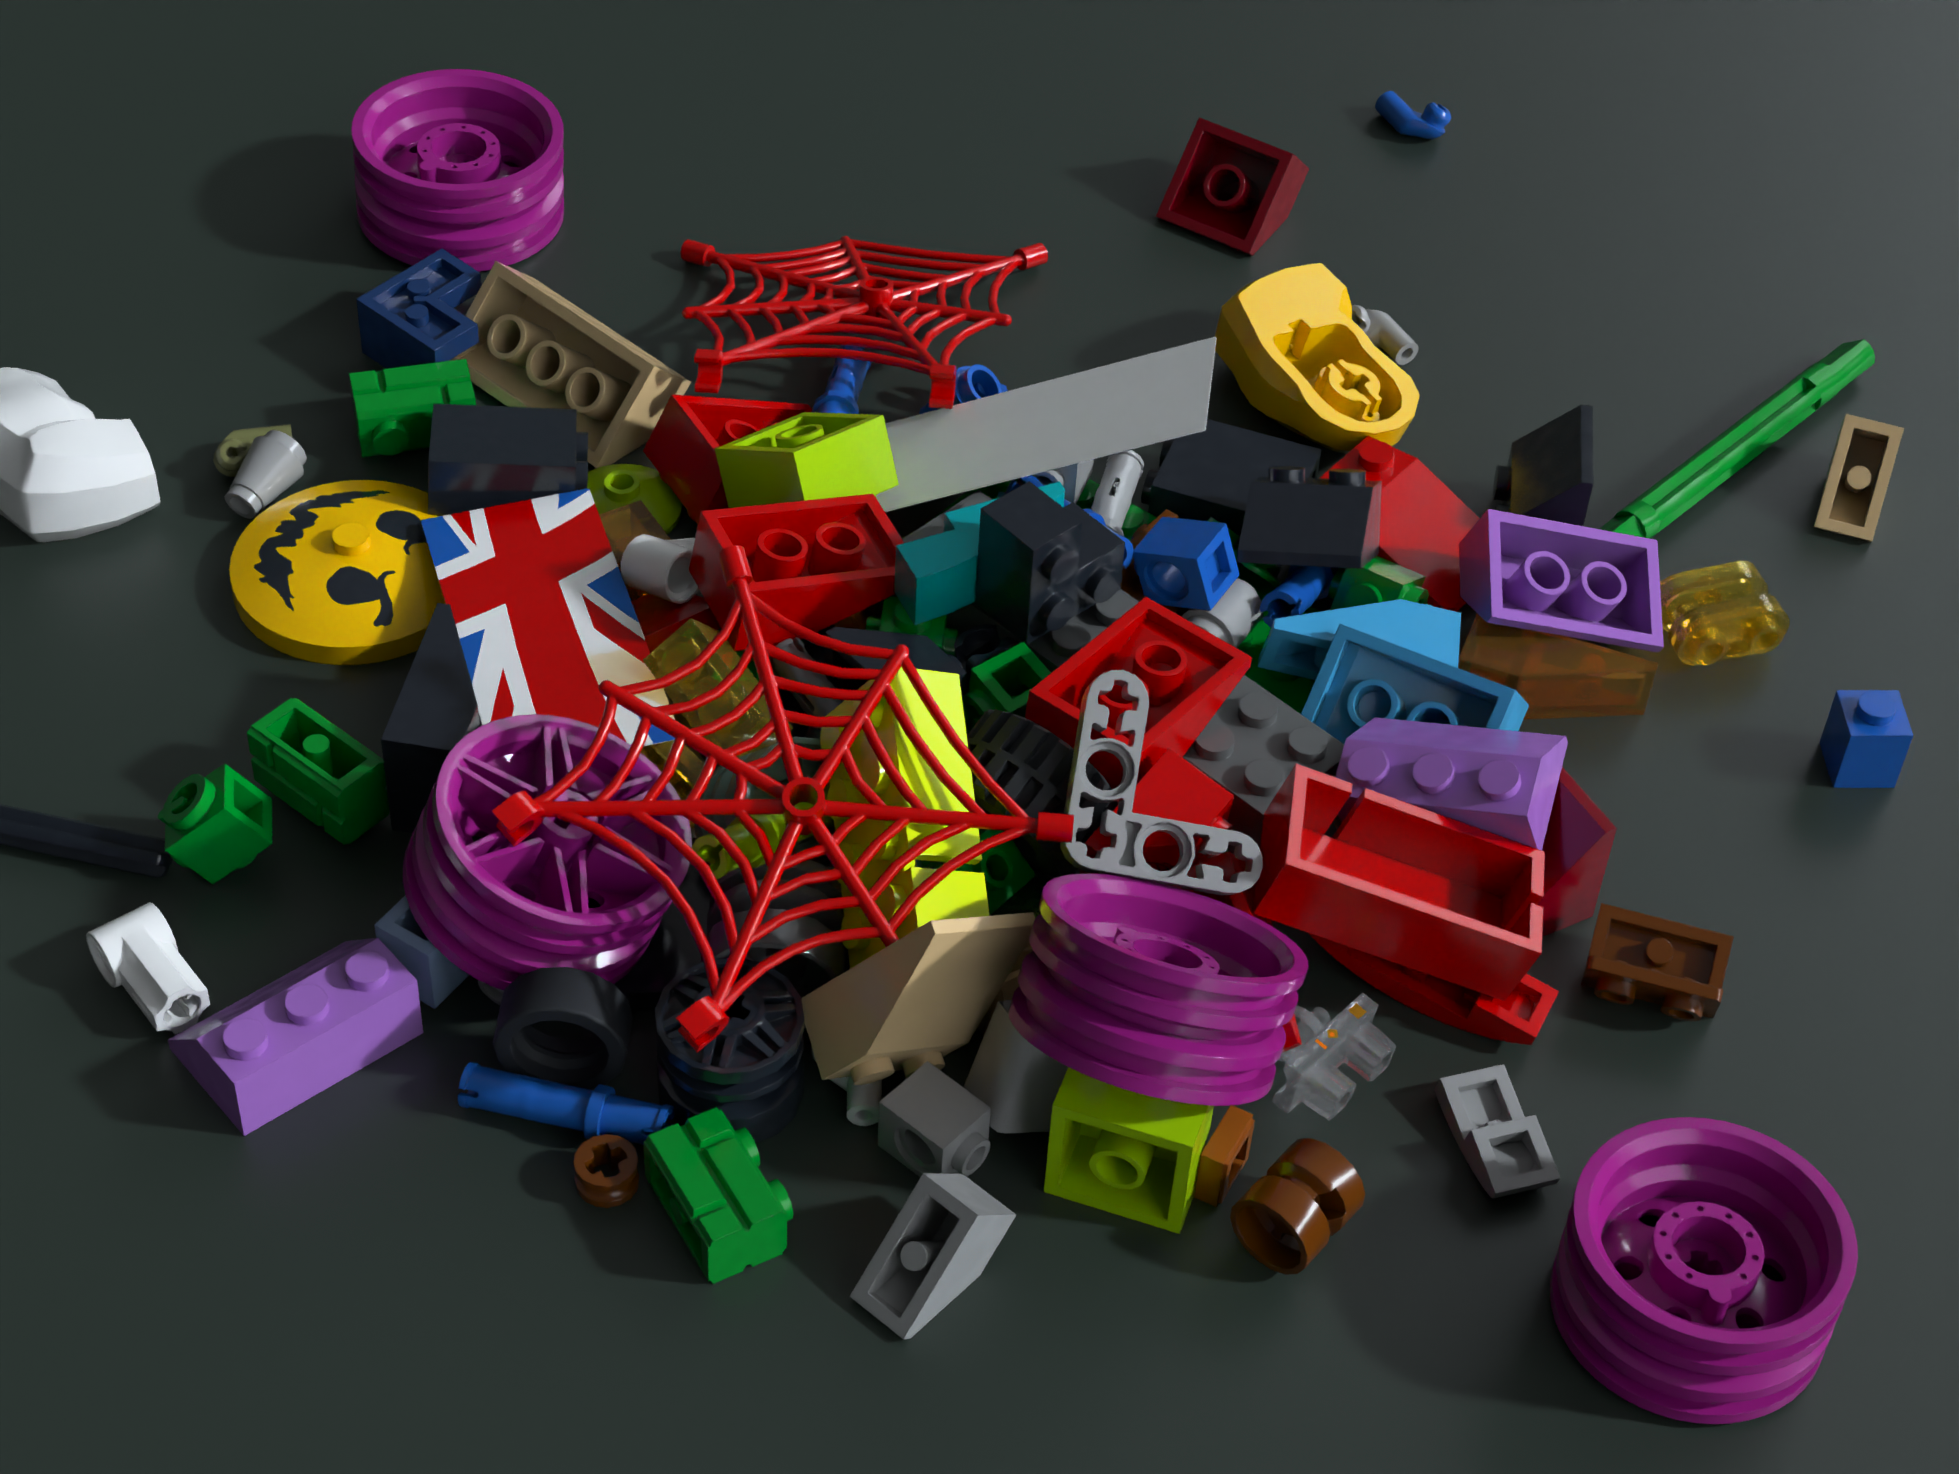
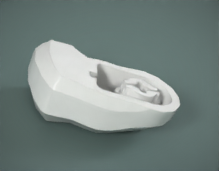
[0,367,161,543]

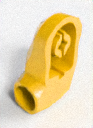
[1214,263,1420,454]

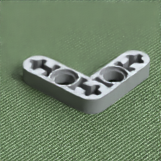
[1060,670,1263,895]

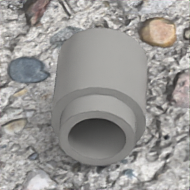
[1182,578,1263,648]

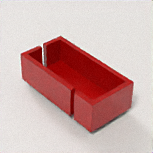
[1253,763,1545,1001]

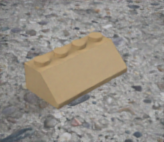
[449,261,691,468]

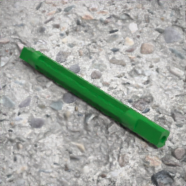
[1599,339,1875,539]

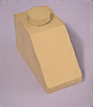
[1814,414,1904,542]

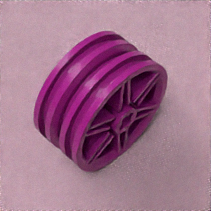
[351,69,564,272]
[403,714,692,991]
[1008,874,1308,1106]
[1549,1117,1858,1424]

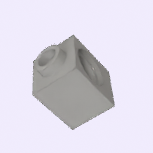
[878,1061,991,1178]

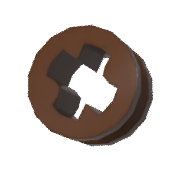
[573,1134,639,1208]

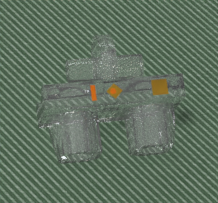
[1272,993,1396,1121]

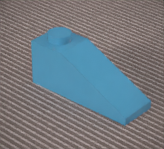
[1258,599,1461,680]

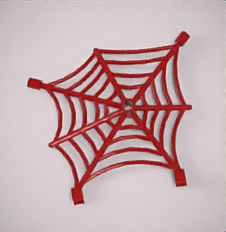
[680,236,1048,409]
[492,545,1074,1053]

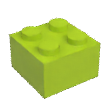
[715,412,899,508]
[1044,1067,1214,1234]

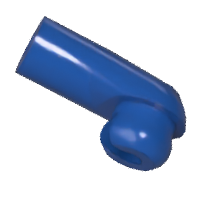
[1375,91,1451,140]

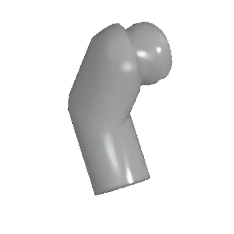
[1352,305,1419,365]

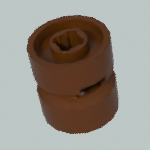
[1230,1138,1365,1275]

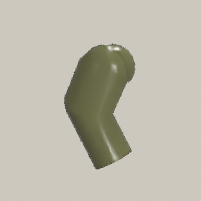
[213,424,292,477]

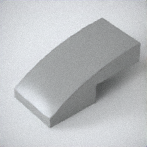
[1434,1064,1560,1199]

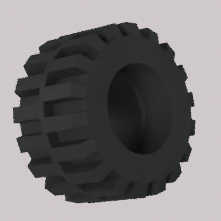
[967,709,1118,877]

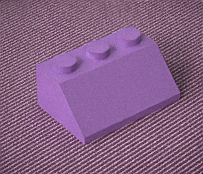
[1459,509,1664,653]
[1336,717,1568,851]
[168,938,423,1136]

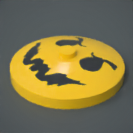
[229,480,446,665]

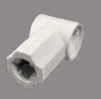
[621,534,702,604]
[86,902,210,1034]

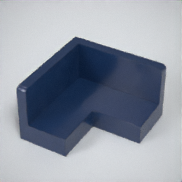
[356,248,482,369]

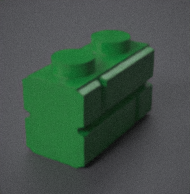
[349,359,476,457]
[247,698,390,845]
[643,1107,793,1284]

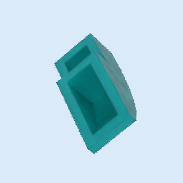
[894,481,1065,625]

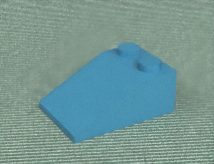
[1301,624,1529,744]

